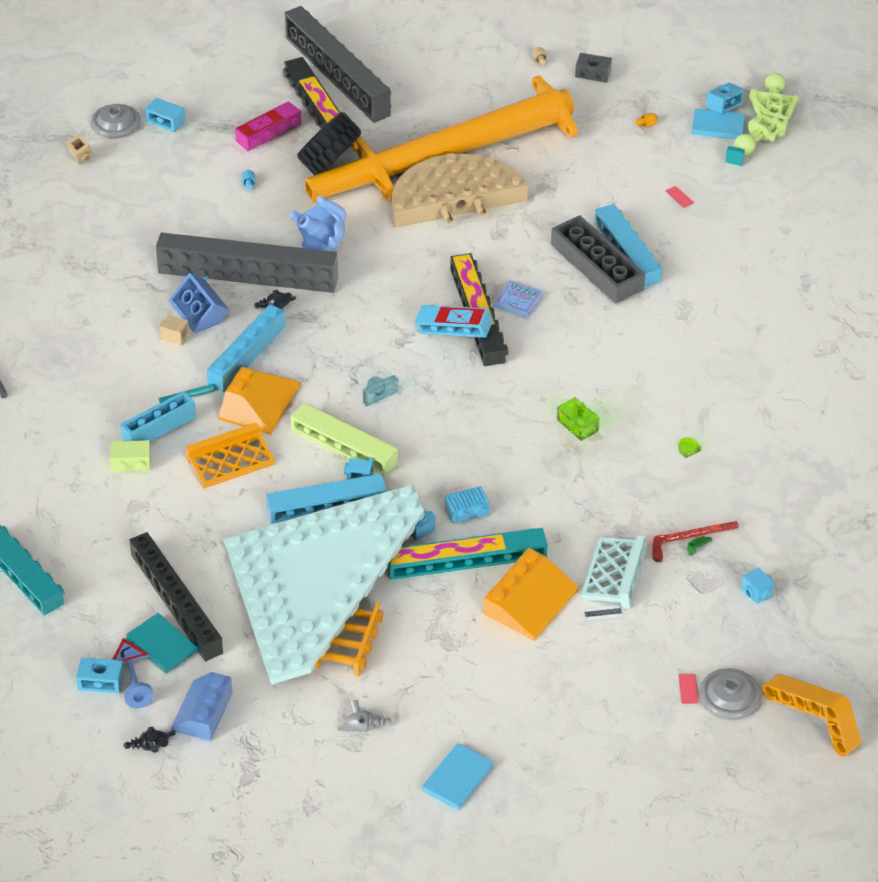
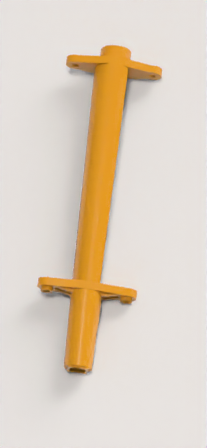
[305,75,578,202]

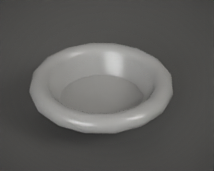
[90,104,141,138]
[699,668,762,719]

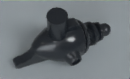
[254,290,296,310]
[124,727,176,753]

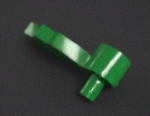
[687,536,712,556]

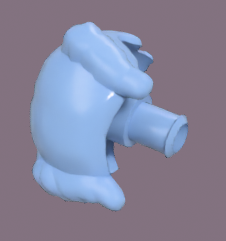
[290,195,347,251]

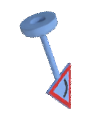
[113,638,154,708]

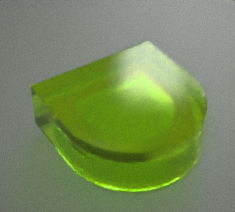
[678,437,701,458]

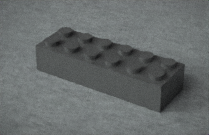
[551,215,645,303]

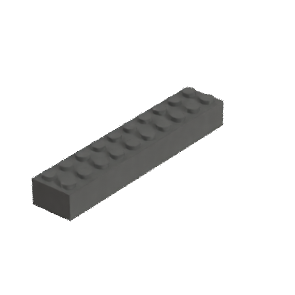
[285,6,391,123]
[156,232,338,293]

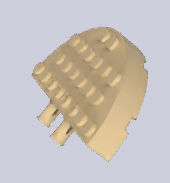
[392,153,528,228]

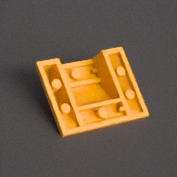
[219,367,301,435]

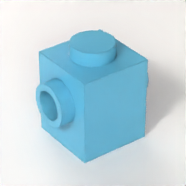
[741,567,774,604]

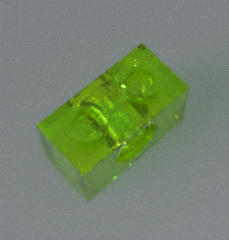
[557,397,600,441]

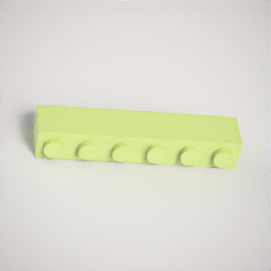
[291,403,398,476]

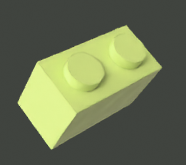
[110,440,151,472]

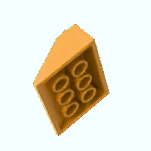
[484,548,579,641]

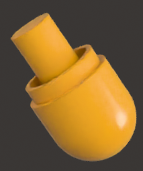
[635,113,658,127]

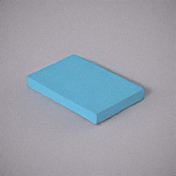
[692,109,745,139]
[422,743,494,810]

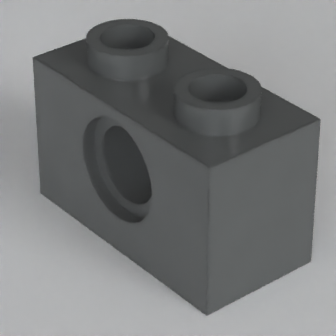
[575,53,612,83]

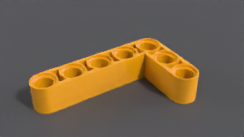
[762,674,861,757]

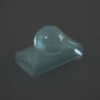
[363,375,398,406]

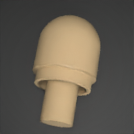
[533,47,547,65]

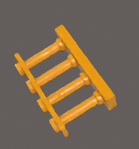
[315,602,384,676]

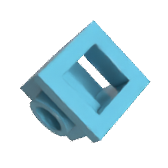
[344,458,374,479]
[411,508,436,541]

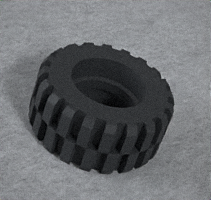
[297,112,361,175]

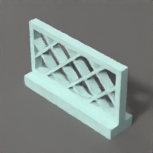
[581,535,647,608]

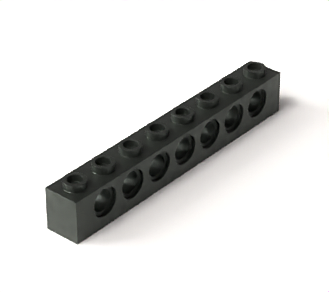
[129,532,223,662]

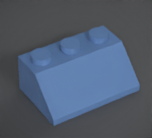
[169,272,229,333]
[171,672,233,741]

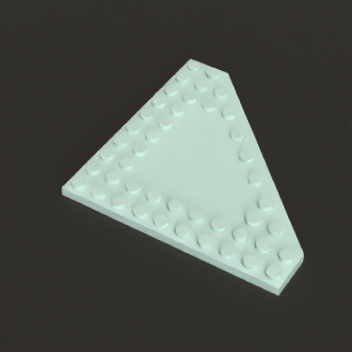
[223,484,425,684]

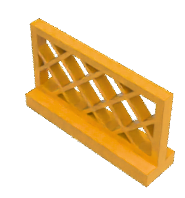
[186,422,275,488]

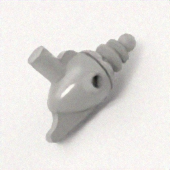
[338,699,391,731]

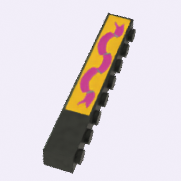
[283,57,351,147]
[450,253,508,367]

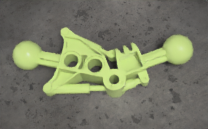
[734,73,799,155]

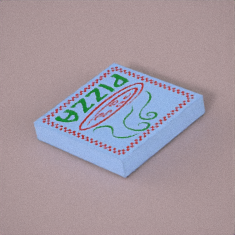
[495,280,543,318]

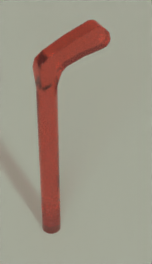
[652,521,738,562]

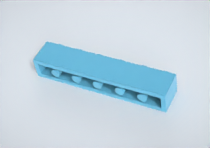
[594,204,663,287]
[207,304,286,392]
[266,474,387,524]

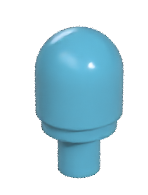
[242,170,256,190]

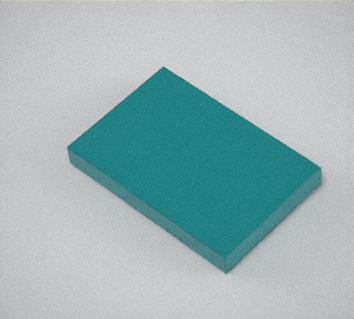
[126,613,198,674]

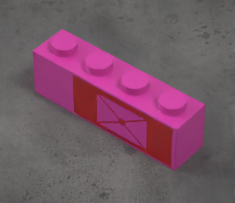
[235,101,301,151]

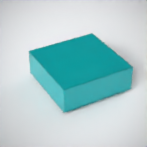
[725,146,745,166]

